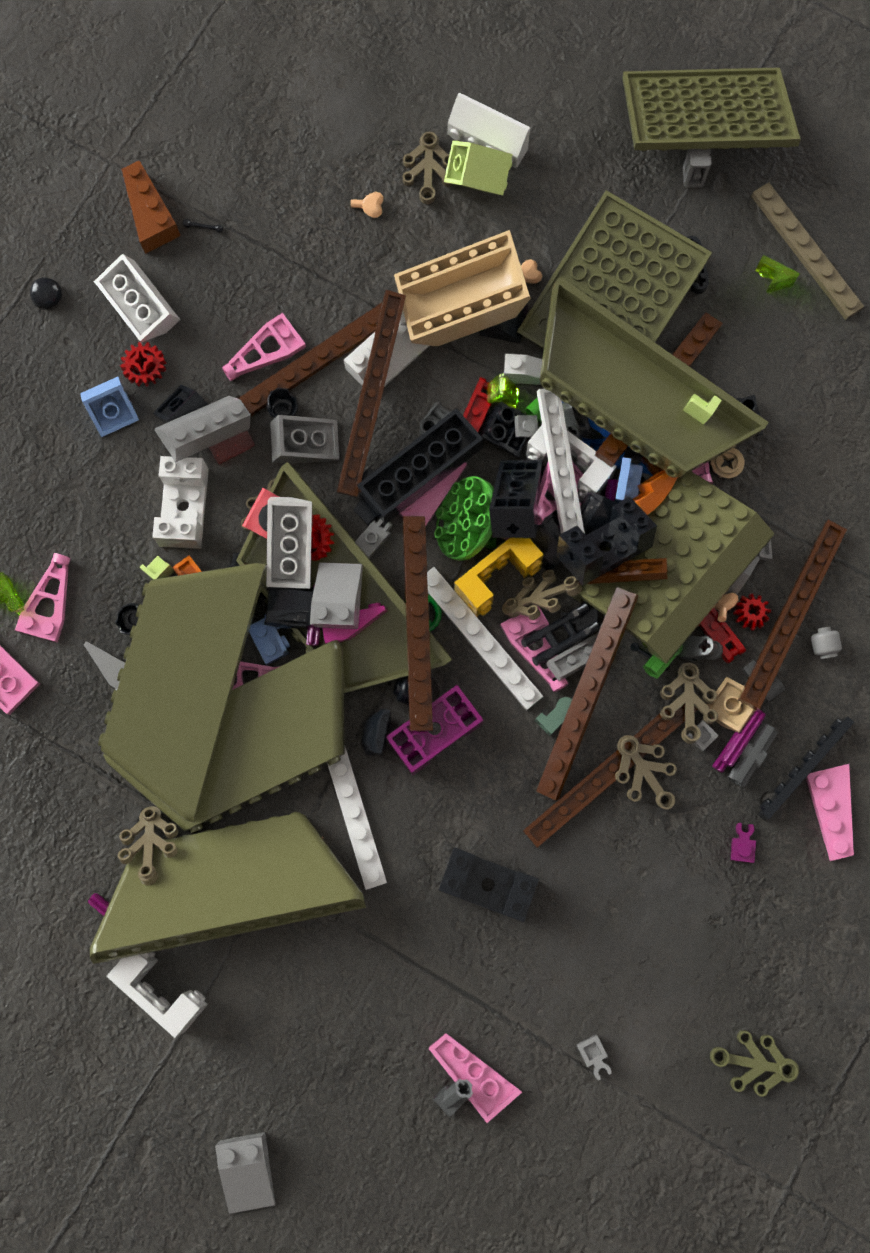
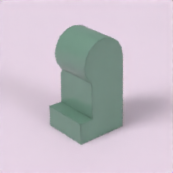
[535,697,572,736]

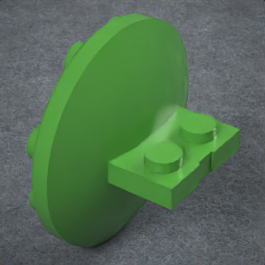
[434,476,496,561]

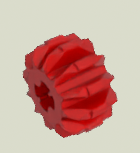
[733,594,771,631]

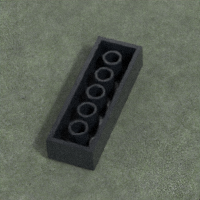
[357,408,483,524]

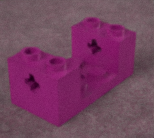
[386,685,483,775]

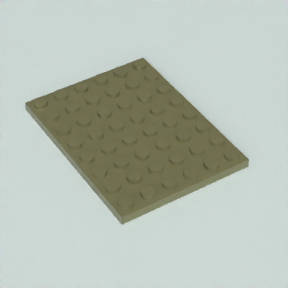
[623,68,800,151]
[517,190,712,349]

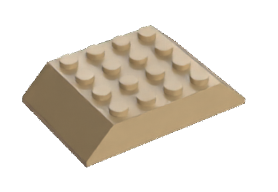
[394,230,531,347]

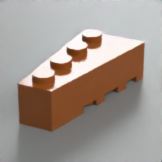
[122,160,181,254]

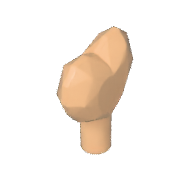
[351,192,384,218]
[521,259,543,284]
[714,593,739,622]

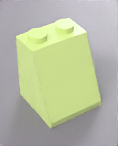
[444,141,513,196]

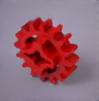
[120,342,166,387]
[311,514,334,561]

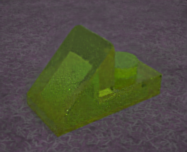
[755,255,800,293]
[487,373,518,408]
[0,572,25,616]

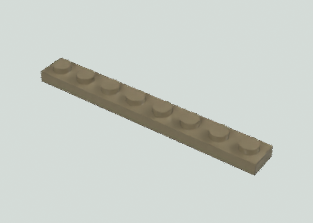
[751,182,864,320]

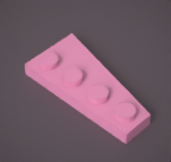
[806,764,854,861]
[429,1033,522,1123]

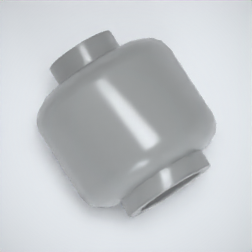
[811,627,842,659]

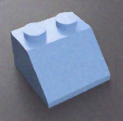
[80,377,139,437]

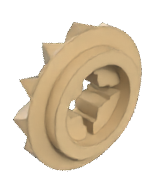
[710,448,745,480]

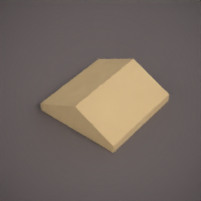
[707,677,755,733]

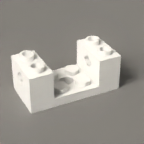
[526,425,617,501]
[152,456,209,549]
[106,952,208,1038]

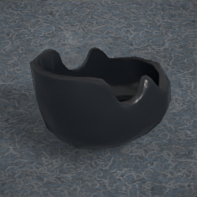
[30,277,62,309]
[267,388,298,418]
[115,603,139,635]

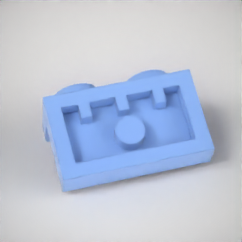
[615,457,643,503]
[249,614,290,666]

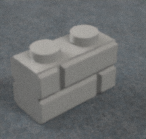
[683,149,711,188]

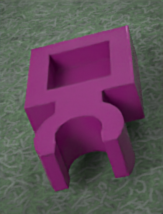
[730,823,756,863]

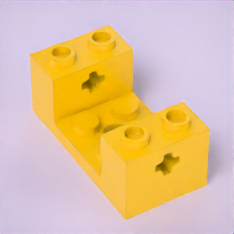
[454,538,544,617]

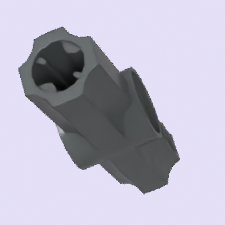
[727,722,778,788]

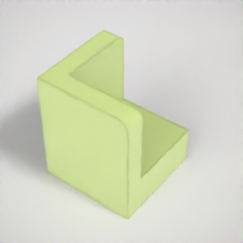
[683,394,722,425]
[140,556,174,580]

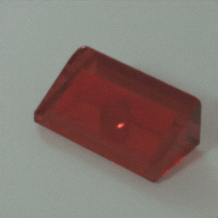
[209,430,255,465]

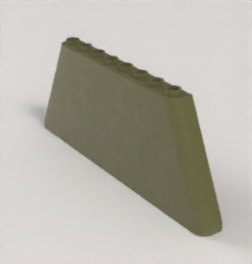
[540,277,768,478]
[236,462,453,693]
[98,563,267,822]
[103,640,345,834]
[90,812,366,964]

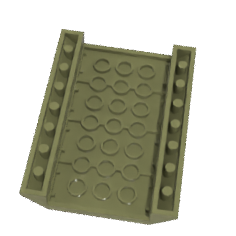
[571,471,774,664]

